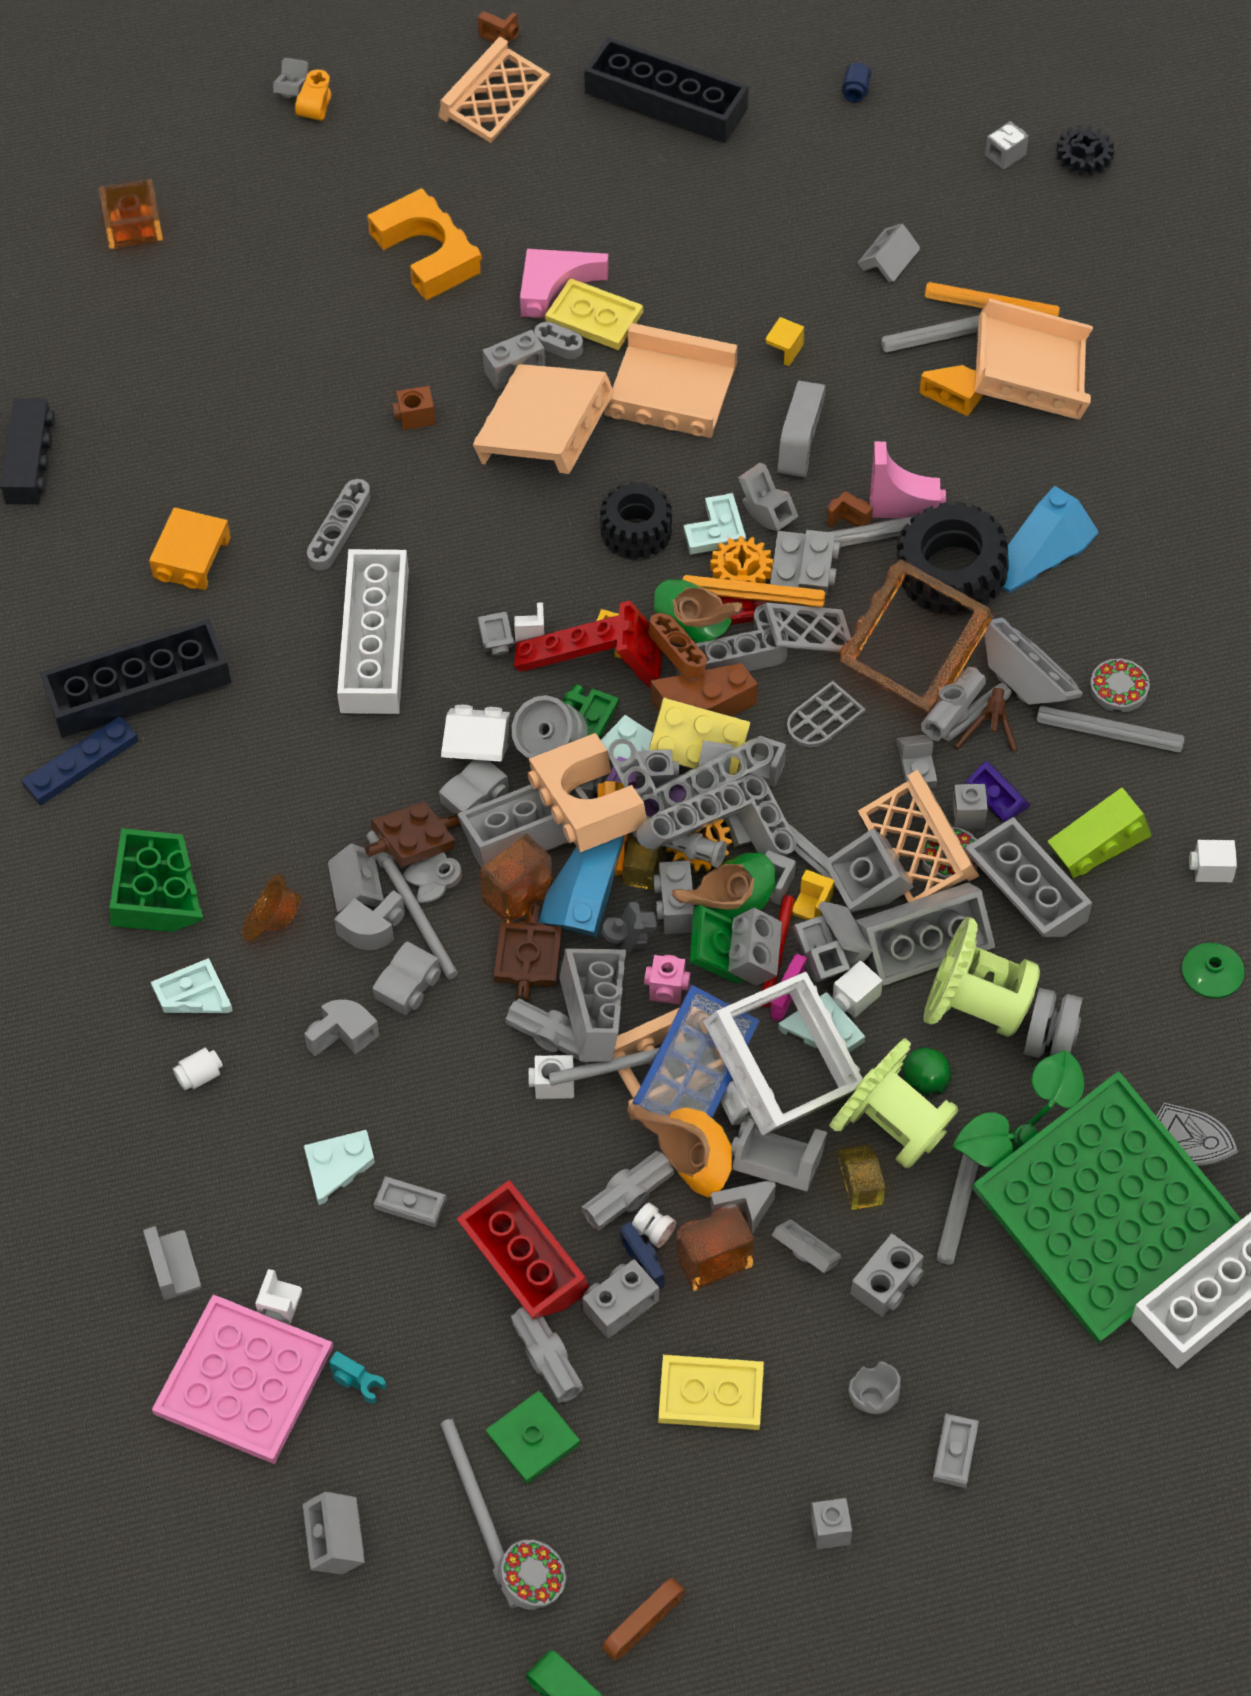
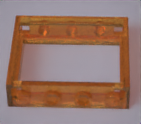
[839,559,995,714]

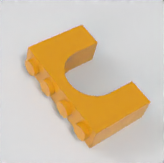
[367,188,482,301]

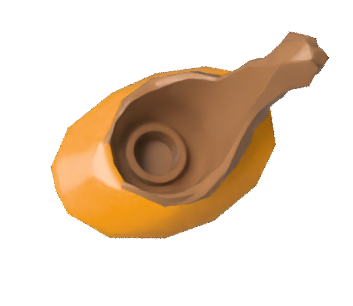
[627,1103,732,1198]

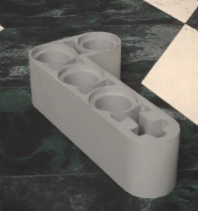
[777,380,826,478]
[676,604,788,675]

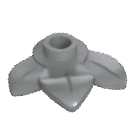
[403,852,462,904]

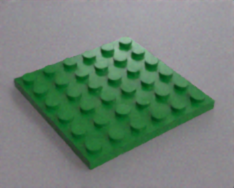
[971,1071,1242,1344]

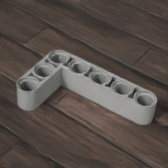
[608,738,774,820]
[636,774,796,856]

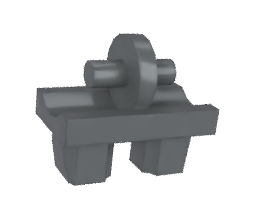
[601,902,657,958]

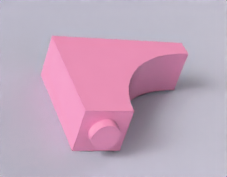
[520,249,609,318]
[870,442,946,518]

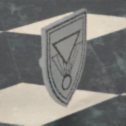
[1156,1102,1238,1166]

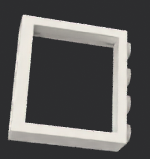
[703,972,863,1136]

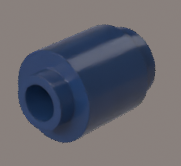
[842,63,872,103]

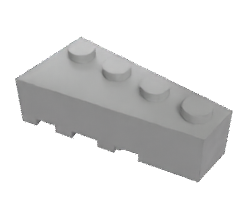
[559,949,626,1062]

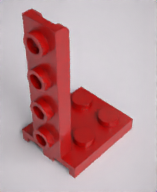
[514,600,662,689]

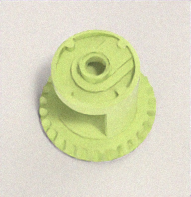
[923,917,1040,1037]
[829,1038,958,1168]

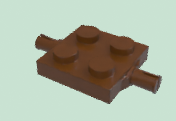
[365,801,461,867]
[493,905,562,1002]

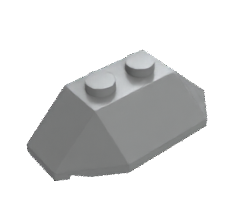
[983,618,1083,705]

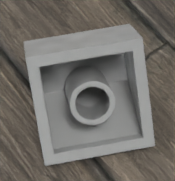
[823,828,914,912]

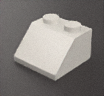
[441,705,510,761]

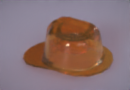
[242,874,301,942]

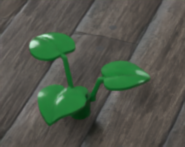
[953,1050,1084,1168]

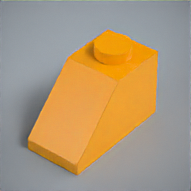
[919,365,984,417]

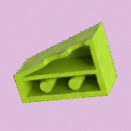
[1047,788,1152,879]

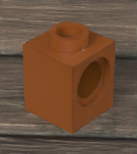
[392,386,436,430]

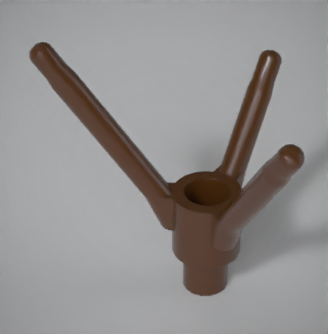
[954,688,1017,752]

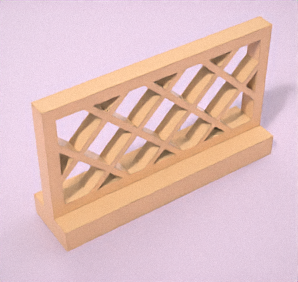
[439,37,550,143]
[858,770,979,903]

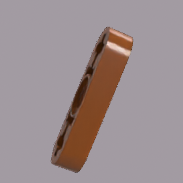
[648,613,707,678]
[601,1578,686,1662]

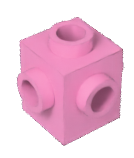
[644,955,691,1005]

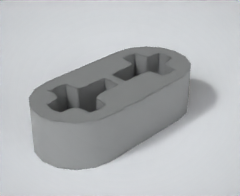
[534,322,583,359]

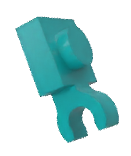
[329,1351,386,1404]

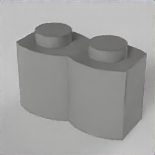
[439,760,509,816]
[372,941,441,1016]

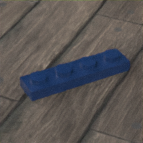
[21,716,138,806]

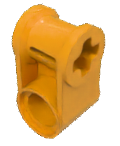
[295,70,331,121]

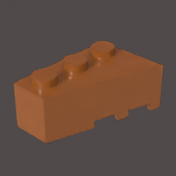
[650,663,758,717]

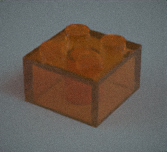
[99,179,163,249]
[480,833,553,923]
[677,1206,754,1291]

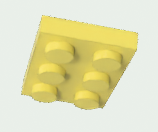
[545,278,643,350]
[648,698,751,774]
[658,1355,764,1430]

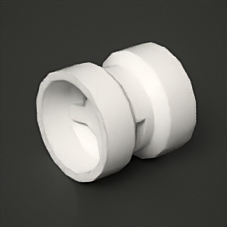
[632,1203,677,1248]

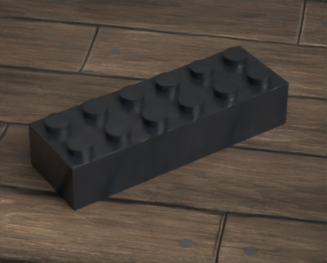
[584,37,749,143]
[39,618,231,738]

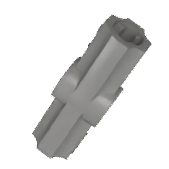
[921,666,986,741]
[505,999,590,1064]
[581,1151,674,1231]
[511,1307,583,1403]

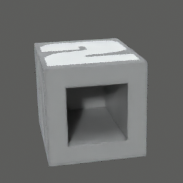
[985,121,1029,170]

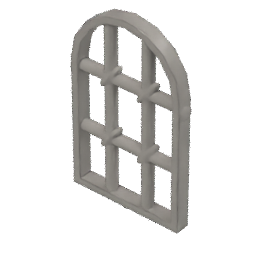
[787,681,866,748]

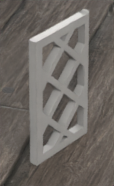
[764,603,855,653]

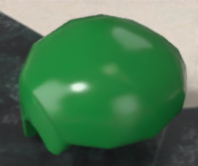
[902,1047,952,1096]

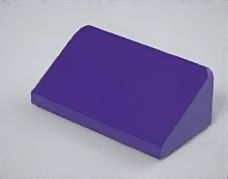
[965,761,1031,822]

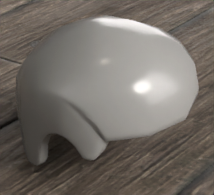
[849,1361,901,1414]

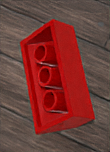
[456,1180,589,1319]

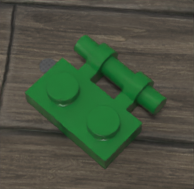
[562,684,619,739]

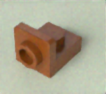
[478,11,520,43]

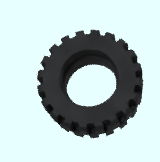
[896,502,1009,615]

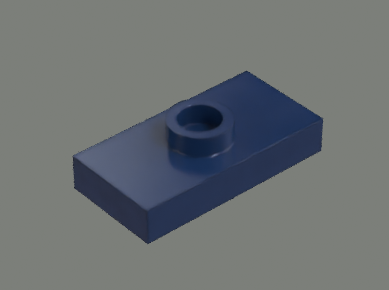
[620,1221,664,1290]

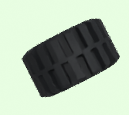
[600,482,672,560]

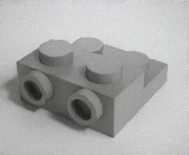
[770,530,840,595]

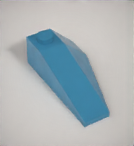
[1000,486,1099,593]
[539,835,625,938]

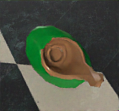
[654,579,743,643]
[671,853,775,920]

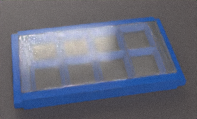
[632,985,760,1118]

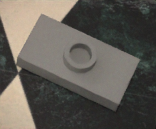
[374,1176,447,1227]
[771,1220,842,1273]
[932,1414,979,1488]

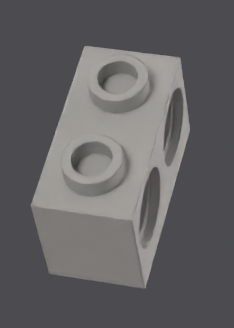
[482,330,545,390]
[728,908,782,986]
[851,1234,924,1317]

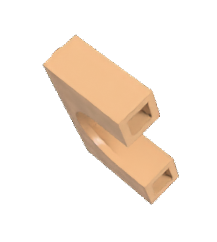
[528,733,647,852]

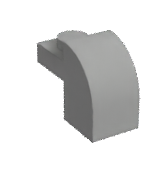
[738,463,799,531]
[334,890,405,950]
[793,915,850,982]
[304,999,380,1056]

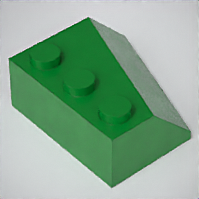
[109,828,203,932]

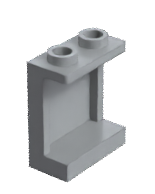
[732,1115,828,1191]

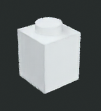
[1189,840,1237,882]
[833,960,883,1018]

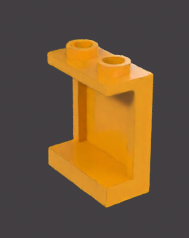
[149,508,231,590]

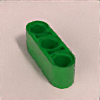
[525,1649,602,1696]

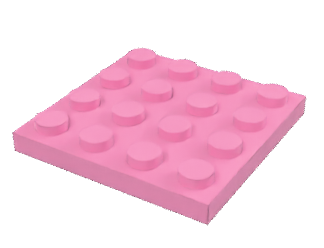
[152,1294,334,1464]

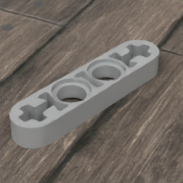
[307,479,371,571]

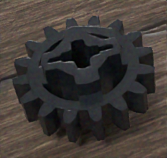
[1056,125,1115,176]

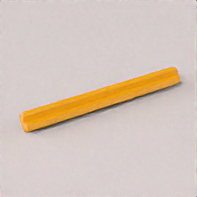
[925,282,1060,317]
[682,575,825,607]

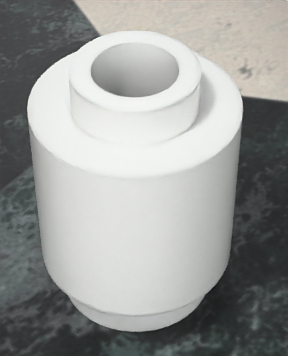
[173,1047,223,1091]

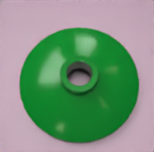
[1181,943,1245,999]

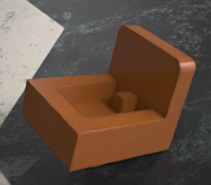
[826,491,873,528]

